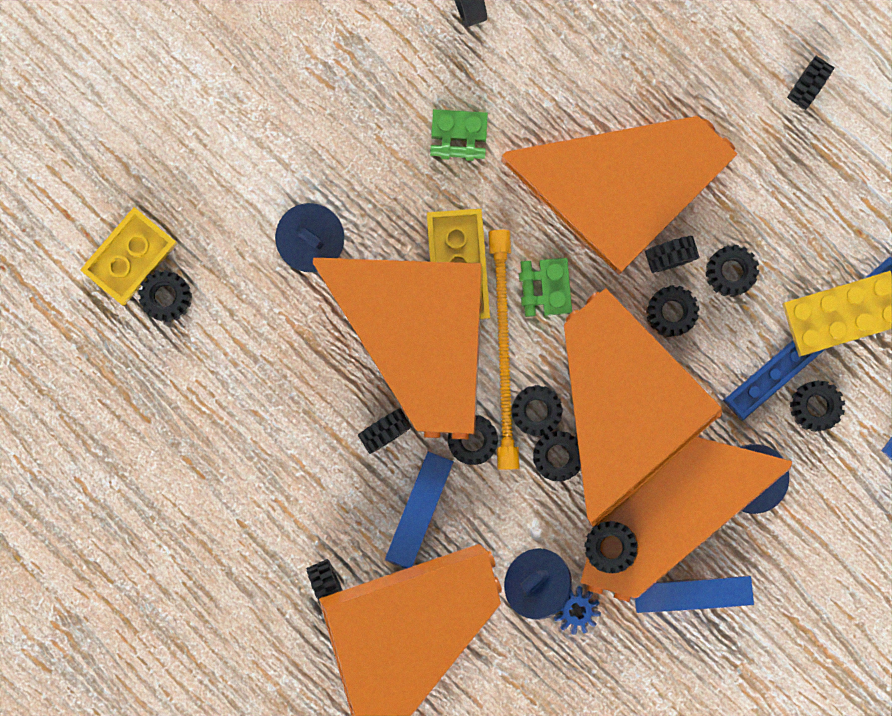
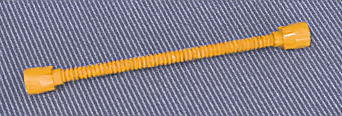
[488,230,520,470]

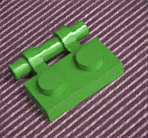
[430,109,488,161]
[519,258,572,317]

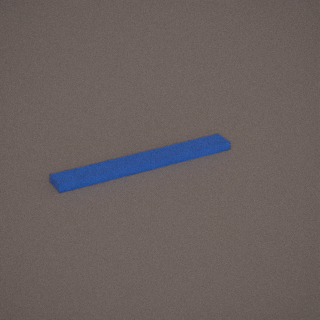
[723,257,892,421]

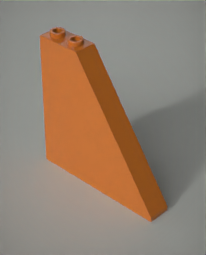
[501,116,738,275]
[313,258,483,440]
[564,288,722,527]
[580,437,792,602]
[319,544,502,716]

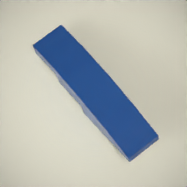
[384,451,454,569]
[635,576,754,613]

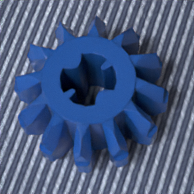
[554,586,601,635]

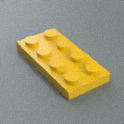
[427,208,490,320]
[782,271,892,357]

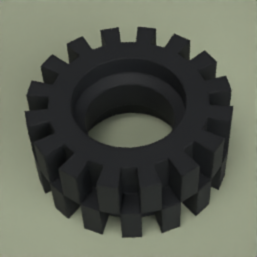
[787,56,835,110]
[645,236,700,273]
[706,245,759,297]
[138,270,192,322]
[646,285,699,337]
[790,380,845,432]
[512,385,563,436]
[358,408,412,454]
[448,415,498,465]
[533,431,581,481]
[584,521,638,573]
[306,559,343,606]

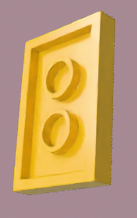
[80,207,178,306]

